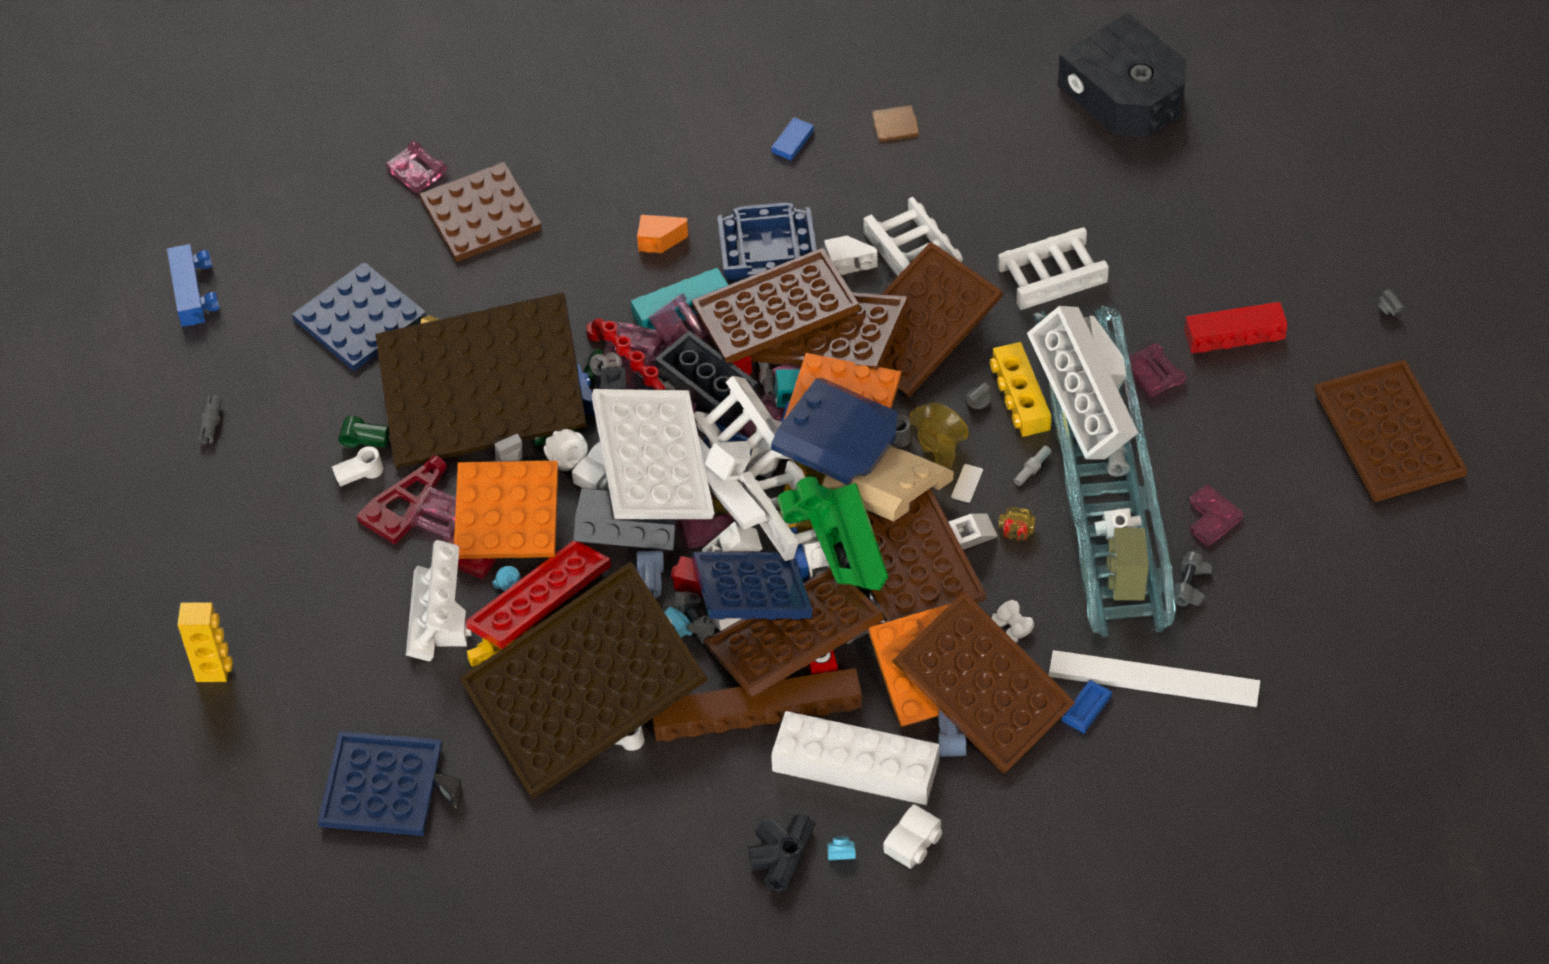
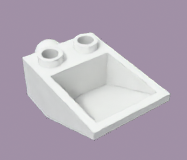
[1086,316,1126,391]

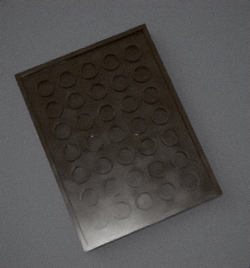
[375,292,587,469]
[459,562,709,799]

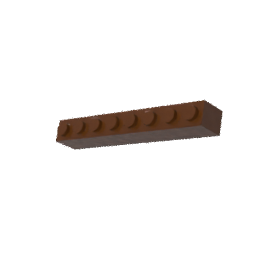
[652,668,862,741]

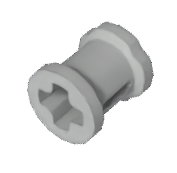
[590,352,622,376]
[1107,445,1130,476]

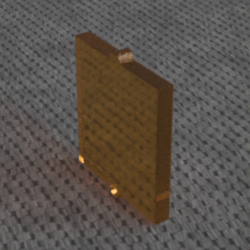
[872,106,919,142]

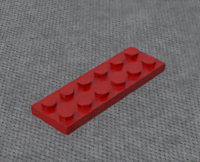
[466,540,611,649]

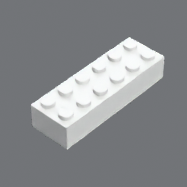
[1027,306,1138,459]
[772,711,939,805]

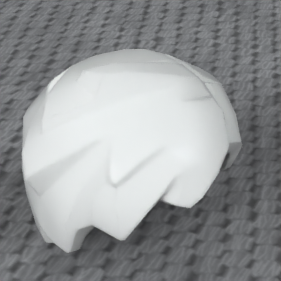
[544,429,589,471]

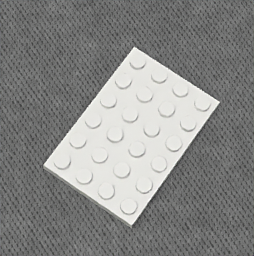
[591,389,714,519]

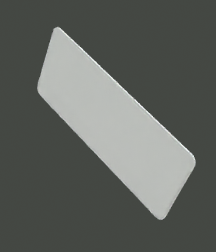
[951,464,983,503]

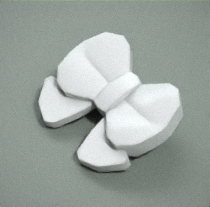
[992,600,1034,642]

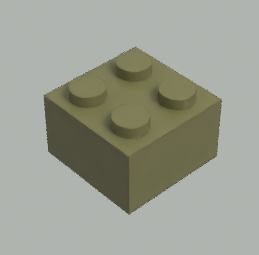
[1106,528,1149,600]

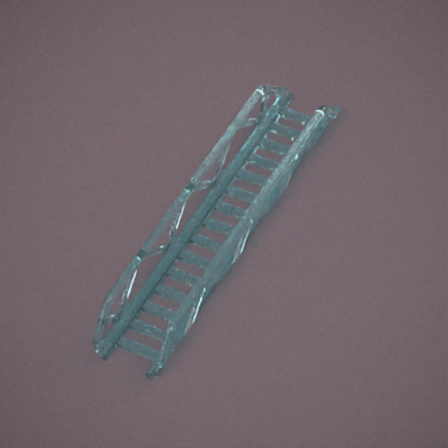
[1034,306,1175,637]

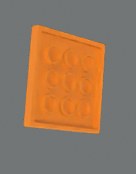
[784,353,901,419]
[454,461,559,559]
[868,603,951,728]

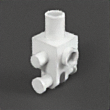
[1094,508,1141,540]

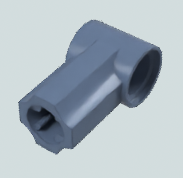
[637,550,664,599]
[938,709,966,757]

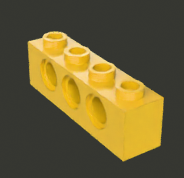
[990,342,1051,437]
[178,603,233,682]

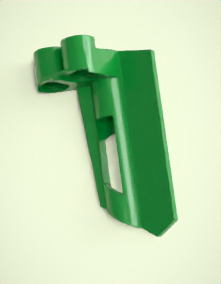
[777,477,889,591]

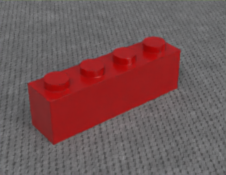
[1184,302,1287,353]

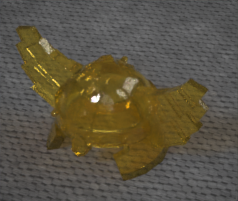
[907,403,969,470]

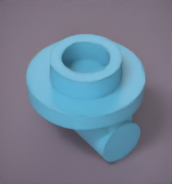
[492,566,520,591]
[828,836,856,860]

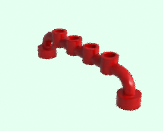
[586,318,666,390]

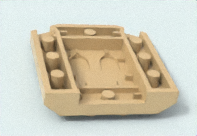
[823,446,954,522]

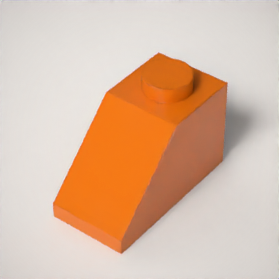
[637,215,689,253]

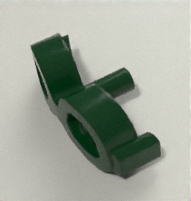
[583,349,604,381]

